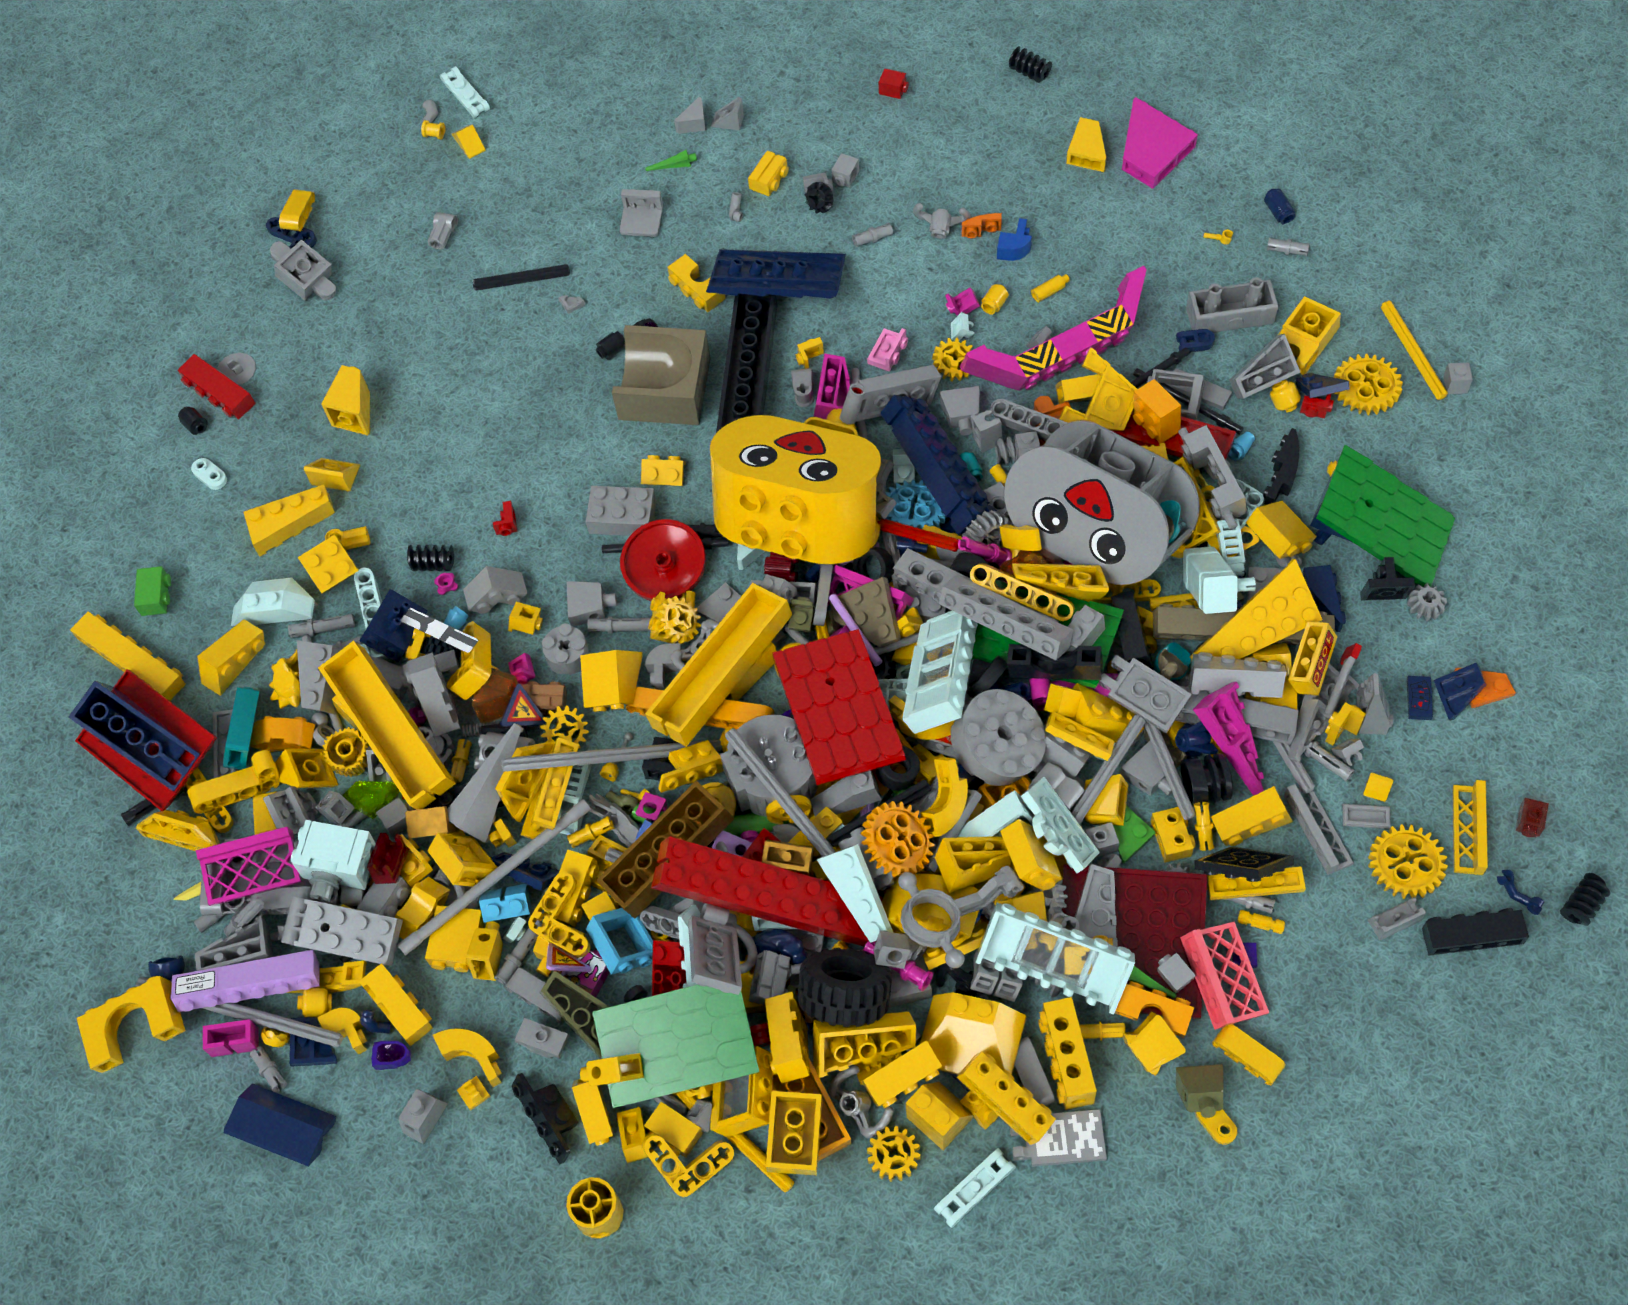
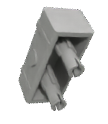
[1186,277,1278,332]

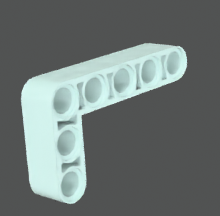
[354,568,393,663]

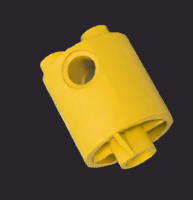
[566,1177,623,1239]

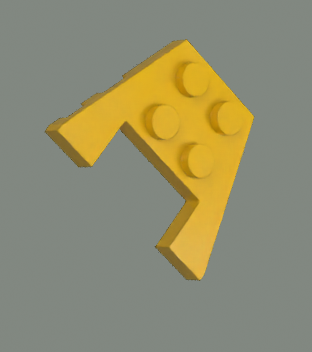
[1059,348,1137,431]

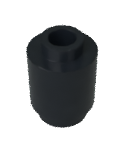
[596,331,625,360]
[178,406,208,435]

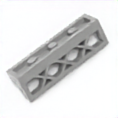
[1284,784,1354,875]

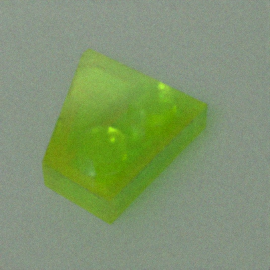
[342,781,400,820]

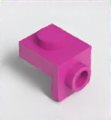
[945,287,980,316]
[505,653,535,686]

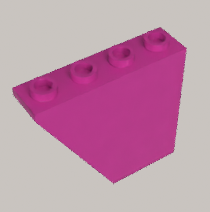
[1122,97,1198,189]

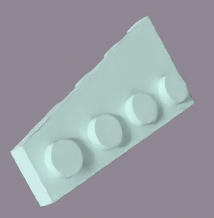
[817,844,893,943]

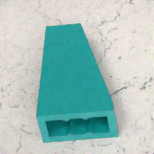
[223,687,259,770]

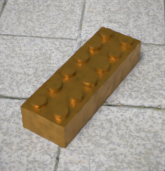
[597,781,734,919]

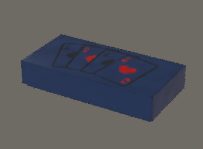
[1407,676,1433,720]

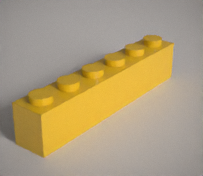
[70,612,186,701]

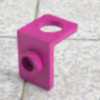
[636,792,668,822]

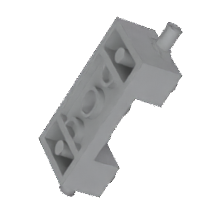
[1178,425,1247,530]

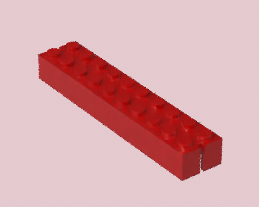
[651,836,883,947]

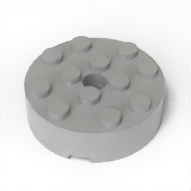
[951,689,1046,786]

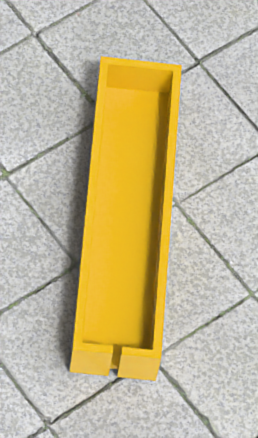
[645,583,792,747]
[318,640,456,810]

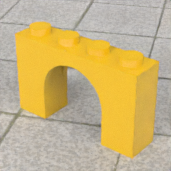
[77,976,186,1073]

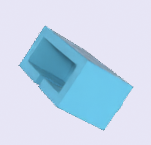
[479,884,531,923]

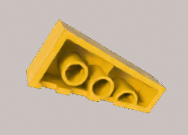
[813,1011,916,1078]

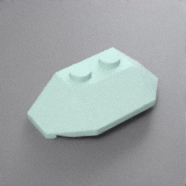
[231,578,315,626]

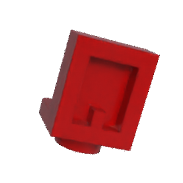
[493,500,517,536]

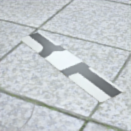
[401,608,478,653]

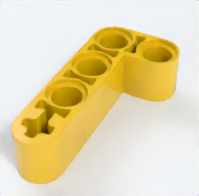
[446,621,491,700]
[187,750,280,814]

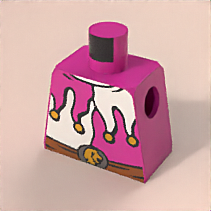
[555,946,609,997]

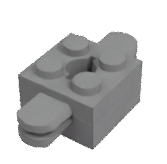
[270,240,336,301]

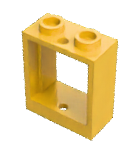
[427,832,497,887]

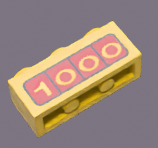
[1288,621,1337,696]

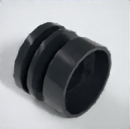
[1180,753,1232,807]

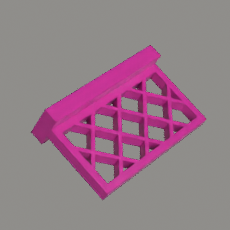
[827,564,914,621]
[196,827,302,906]

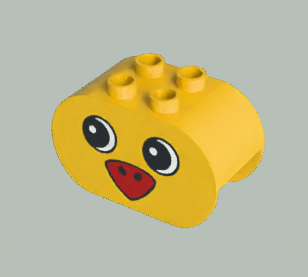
[710,415,881,564]

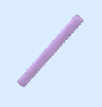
[828,594,882,667]

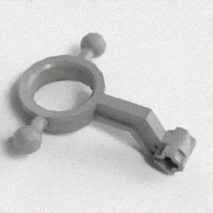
[898,866,1024,968]

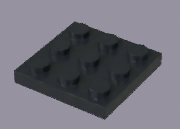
[1194,847,1294,882]

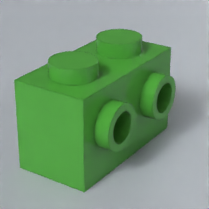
[134,566,171,616]

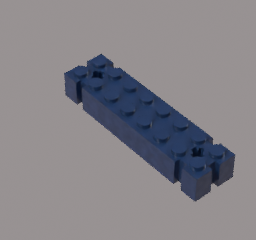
[880,395,997,536]

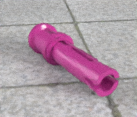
[958,536,1012,567]
[863,941,933,991]

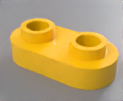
[1195,1109,1237,1145]

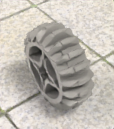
[962,510,1012,566]

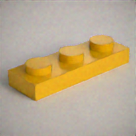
[1045,711,1114,761]

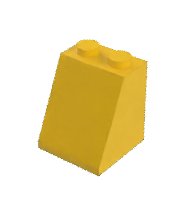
[321,365,370,436]
[580,650,643,712]
[906,1082,973,1151]

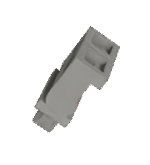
[970,948,1023,1002]

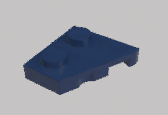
[1433,663,1487,721]
[289,1017,337,1067]

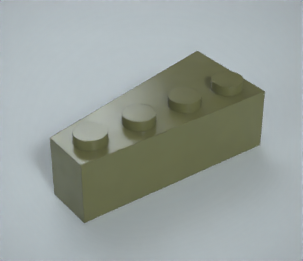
[540,970,609,1059]

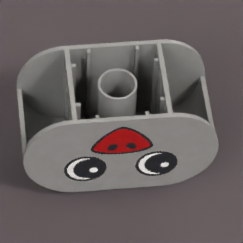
[1004,420,1199,585]

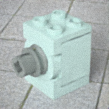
[291,820,376,902]

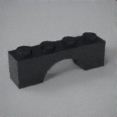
[1007,644,1103,680]

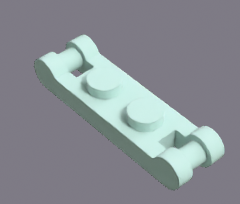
[440,66,490,118]
[934,1148,1016,1228]

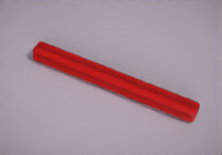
[877,518,959,552]

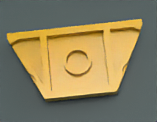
[495,741,555,822]

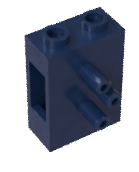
[359,589,428,663]

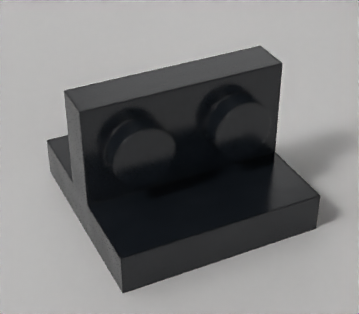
[1360,557,1415,601]

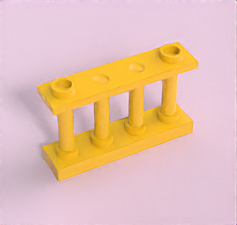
[520,737,579,839]

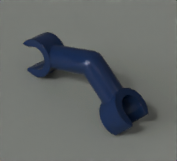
[1497,870,1544,915]

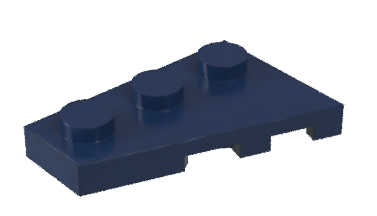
[491,852,560,890]

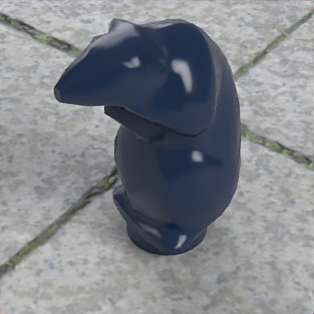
[752,929,808,975]

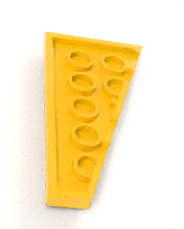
[1190,559,1323,661]

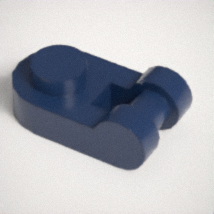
[1176,329,1215,353]

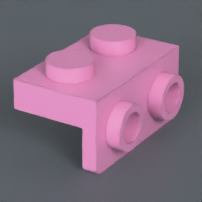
[867,328,908,372]

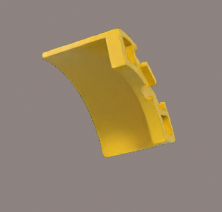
[882,874,979,946]

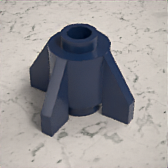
[1175,721,1218,757]

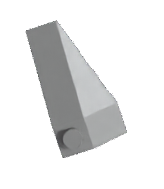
[1356,673,1393,735]

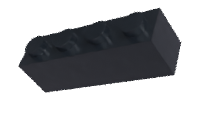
[1422,908,1529,956]

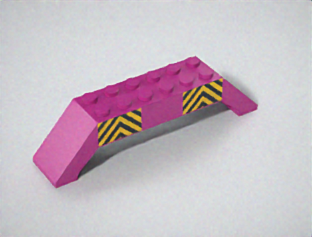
[960,266,1147,391]

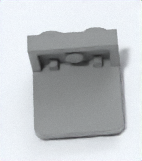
[620,189,663,237]

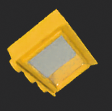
[710,1046,773,1137]

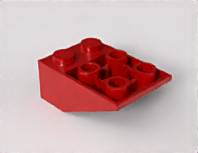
[652,939,687,996]

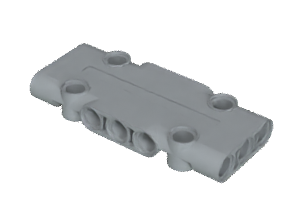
[200,841,367,916]

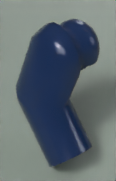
[360,1010,391,1034]

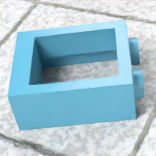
[586,908,653,975]

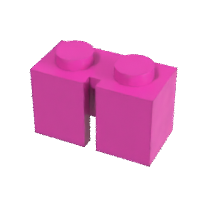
[203,1019,259,1057]

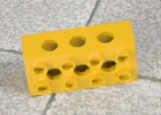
[1038,997,1097,1110]

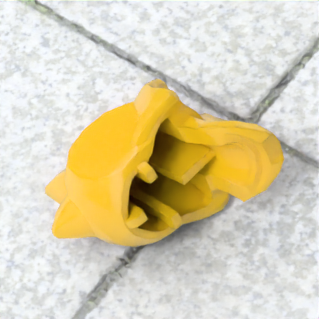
[269,650,301,709]

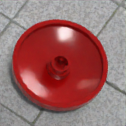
[620,519,706,601]

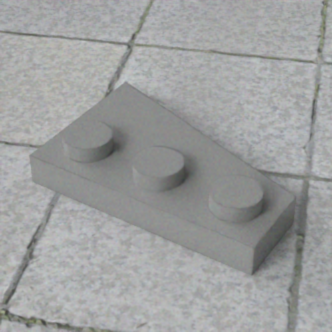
[1075,864,1118,947]

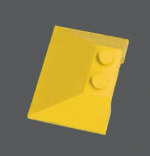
[920,992,1027,1075]

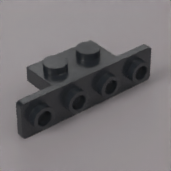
[512,1073,579,1164]

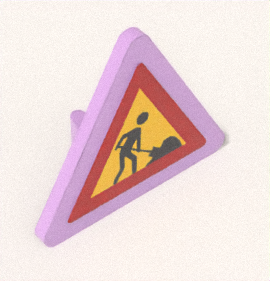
[546,943,591,976]

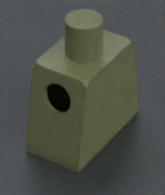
[1176,1064,1223,1118]

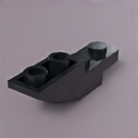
[1263,428,1299,505]

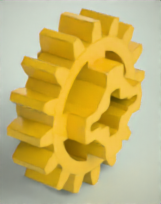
[932,337,973,382]
[655,596,701,644]
[540,705,589,749]
[867,1126,921,1182]

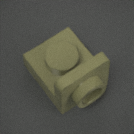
[788,597,815,633]

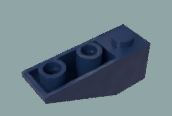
[1302,565,1346,632]

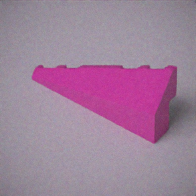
[1193,682,1264,796]

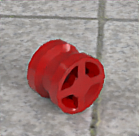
[750,1023,771,1049]

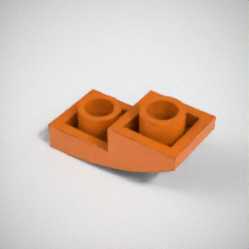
[962,213,1002,239]

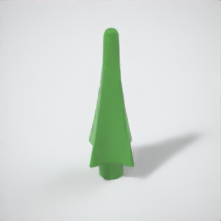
[645,149,697,171]
[1128,966,1176,998]

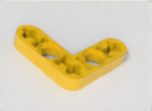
[528,872,590,958]
[642,1133,734,1197]

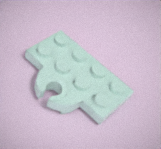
[1021,777,1100,873]

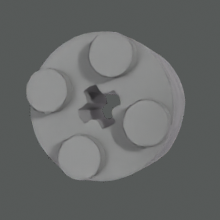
[542,623,589,675]

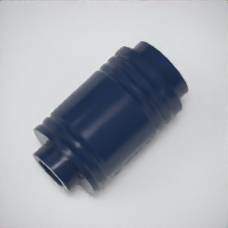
[1264,189,1296,225]

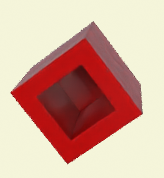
[878,68,909,99]

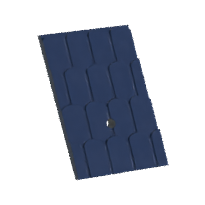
[706,249,846,299]

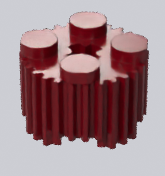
[764,552,799,582]

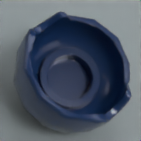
[148,955,185,981]

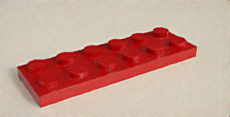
[1110,408,1236,460]

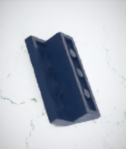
[223,1084,336,1167]

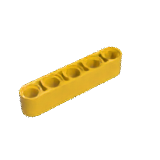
[970,563,1075,621]

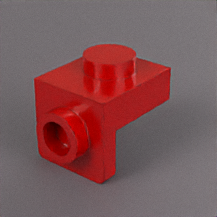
[1300,393,1334,419]

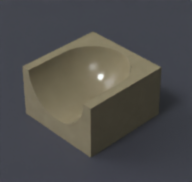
[612,325,711,425]

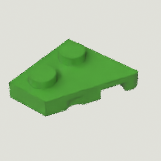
[1113,805,1156,864]

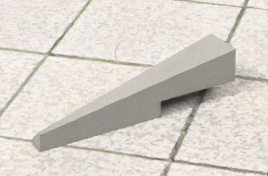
[1288,663,1359,762]
[447,723,524,843]

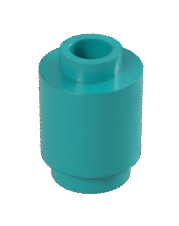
[959,452,983,482]

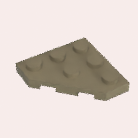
[829,577,901,647]

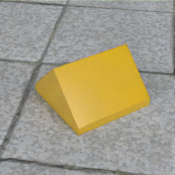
[304,458,360,492]

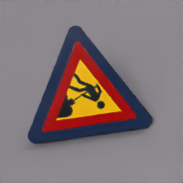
[500,684,546,727]

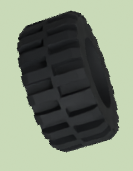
[797,948,892,1027]

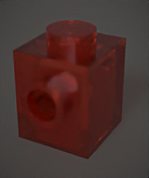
[1516,798,1549,837]

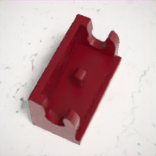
[367,833,409,884]

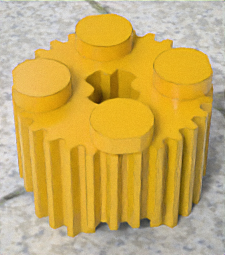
[322,727,369,777]

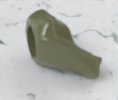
[605,790,639,815]

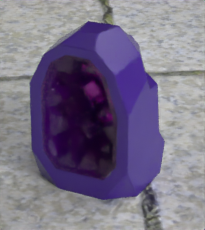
[371,1041,411,1070]

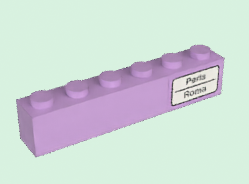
[171,950,319,1012]

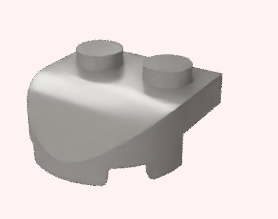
[263,786,318,836]

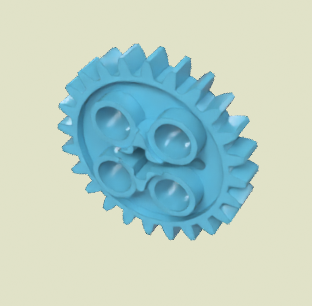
[886,479,946,529]

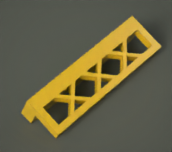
[1453,780,1488,875]
[1207,866,1306,900]

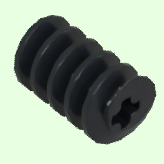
[1009,46,1052,83]
[407,545,454,571]
[1560,873,1611,926]

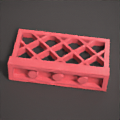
[1180,921,1269,1030]

